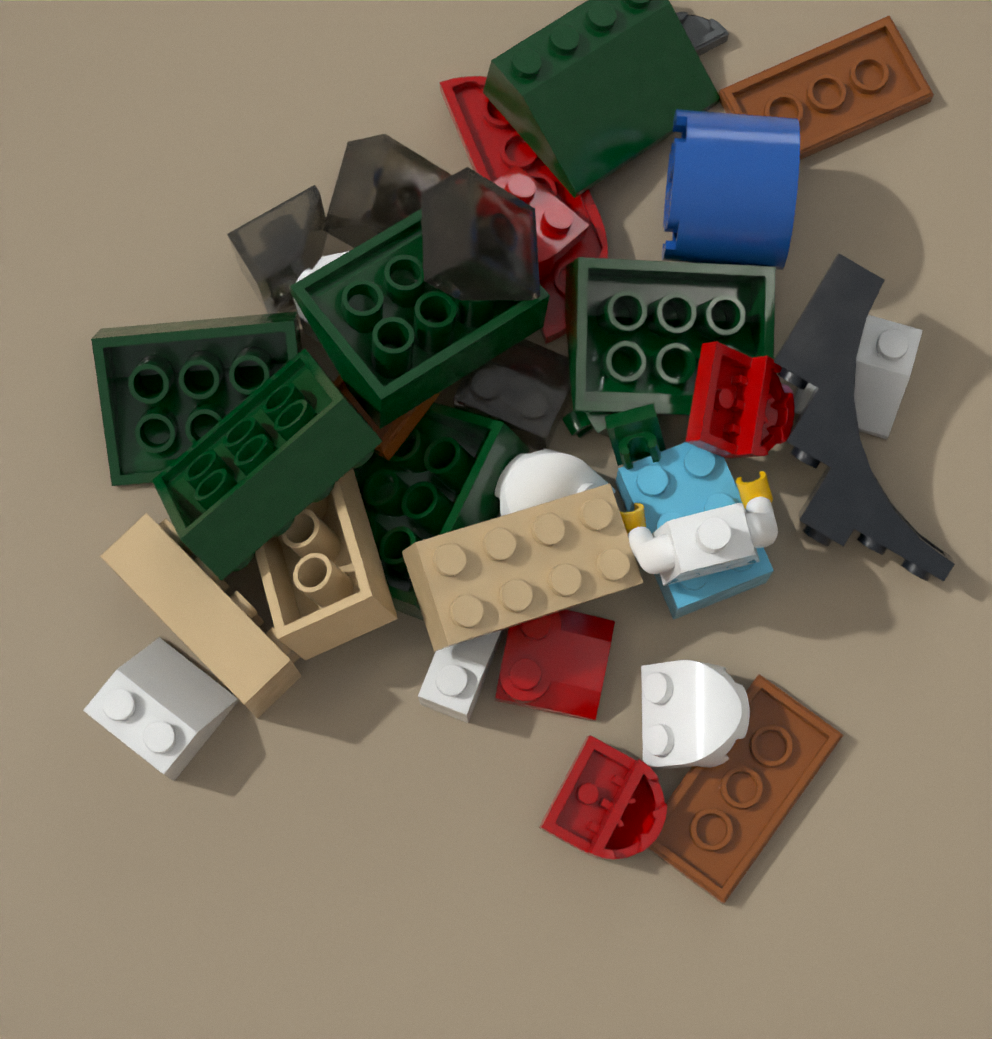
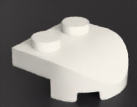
[495,448,616,516]
[641,660,750,770]

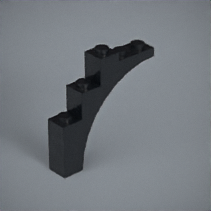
[774,253,955,581]

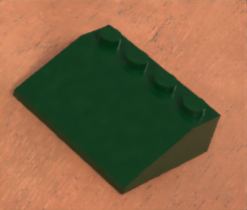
[483,0,720,198]
[290,188,550,429]
[565,257,776,415]
[91,311,302,486]
[152,348,383,581]
[353,402,530,621]

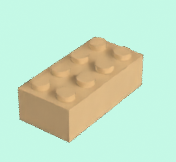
[255,468,398,661]
[402,483,643,652]
[100,513,302,719]

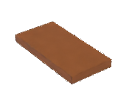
[719,15,934,160]
[647,674,843,905]

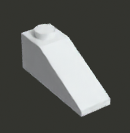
[418,629,505,723]

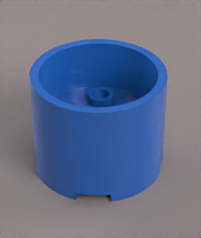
[662,109,800,270]

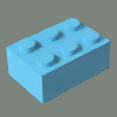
[615,442,774,620]

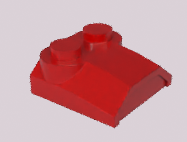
[495,609,615,721]

